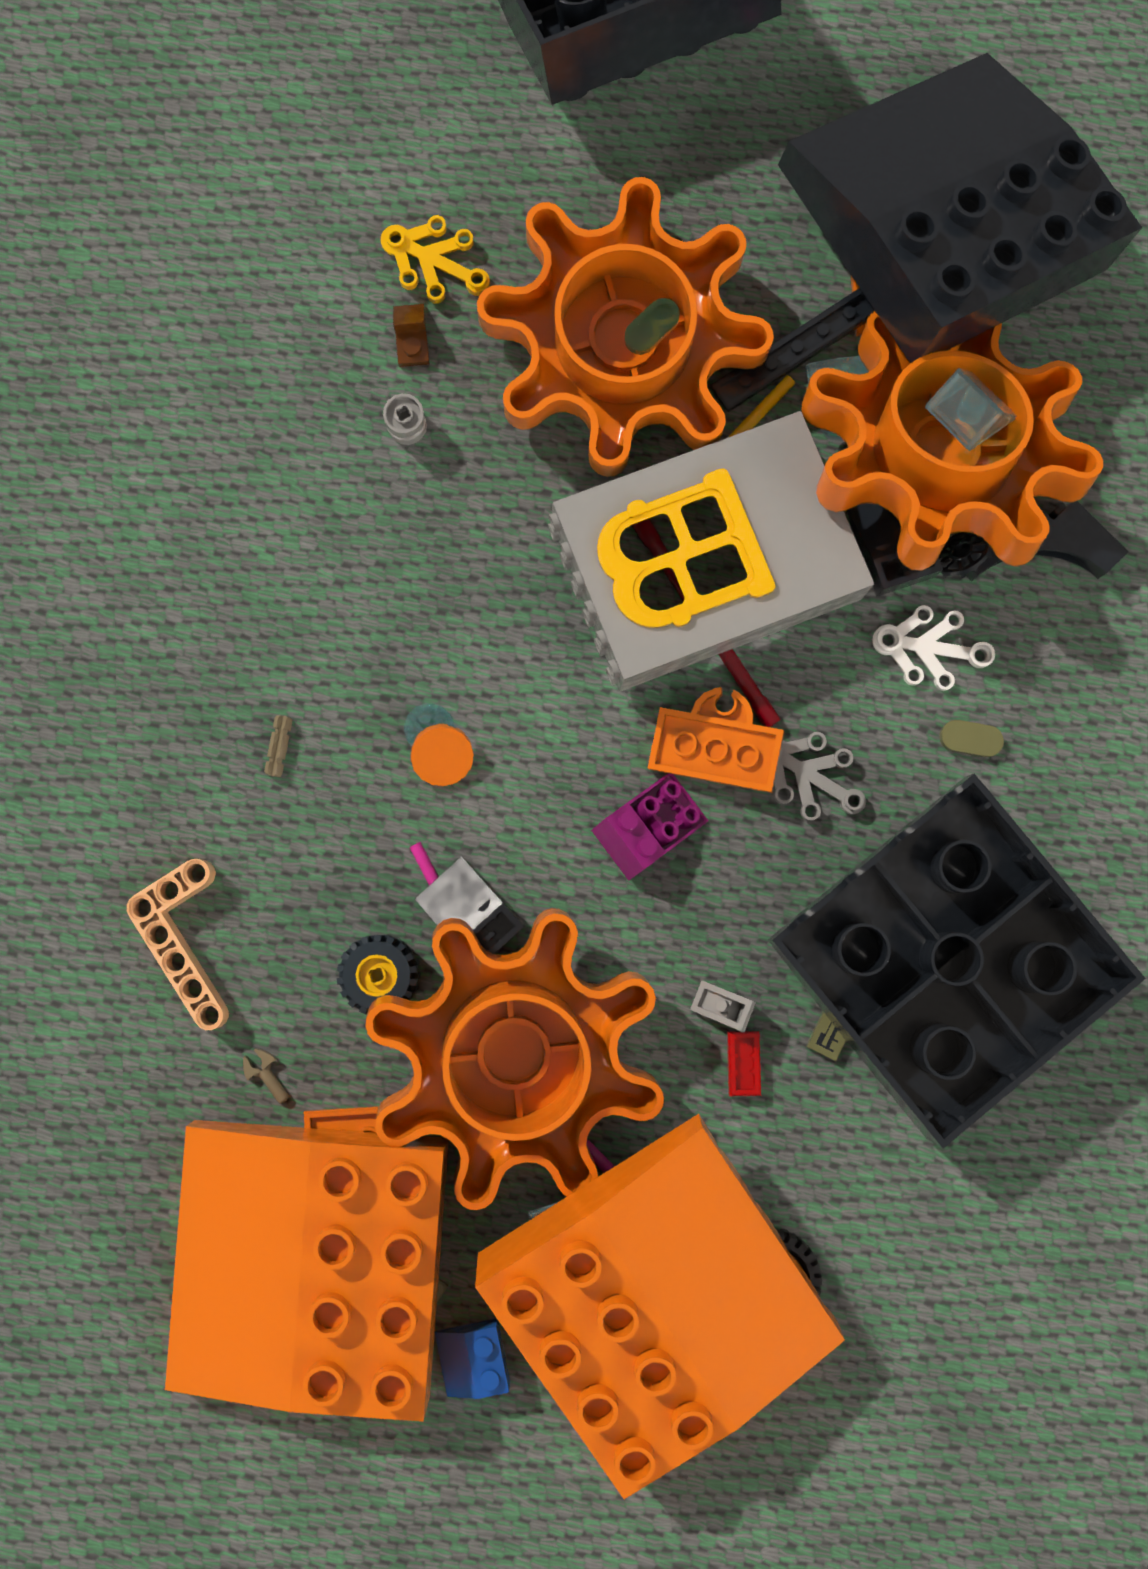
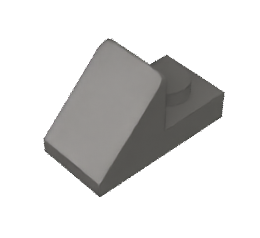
[690,981,756,1032]

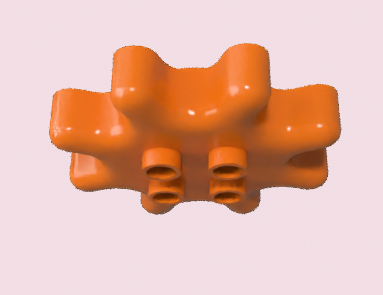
[477,177,774,477]
[802,311,1103,571]
[365,908,664,1210]

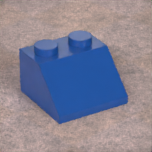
[435,1318,510,1399]

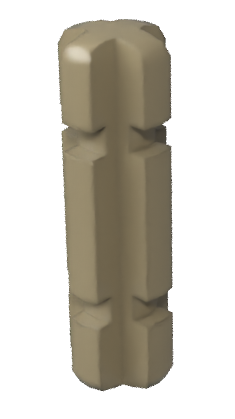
[264,715,292,777]

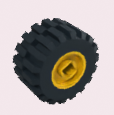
[337,935,420,1014]

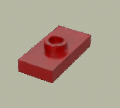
[727,1031,761,1096]

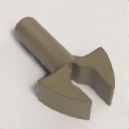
[243,1048,289,1104]

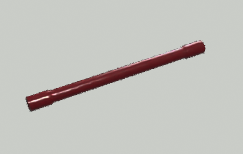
[631,519,781,727]

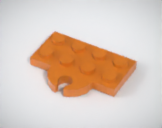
[648,687,784,793]

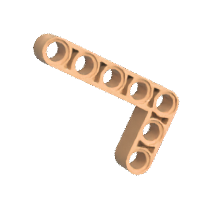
[127,859,229,1030]

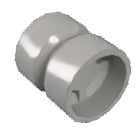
[383,393,427,445]

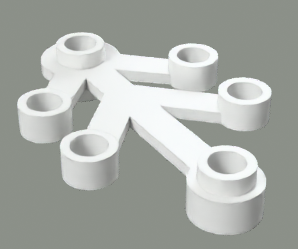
[872,605,995,691]

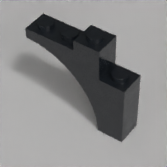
[965,501,1129,582]

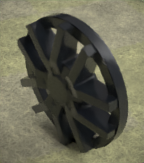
[939,532,992,578]

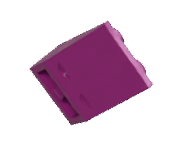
[591,773,708,881]

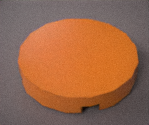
[410,724,474,786]

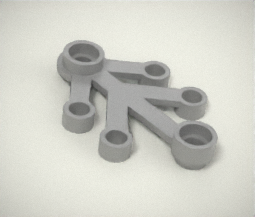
[774,732,866,821]

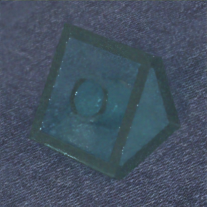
[925,368,1017,451]

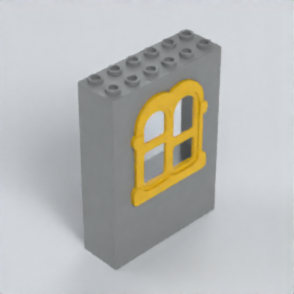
[548,411,874,692]

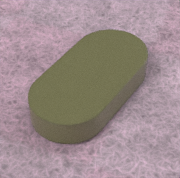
[939,720,1004,757]

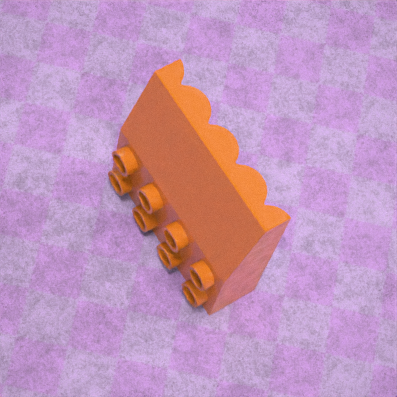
[475,1114,845,1499]
[165,1120,449,1422]

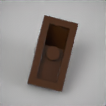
[393,304,430,367]

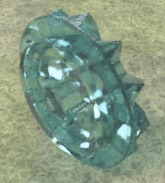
[404,703,454,746]

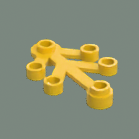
[381,215,490,304]

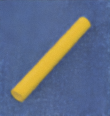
[727,375,795,438]

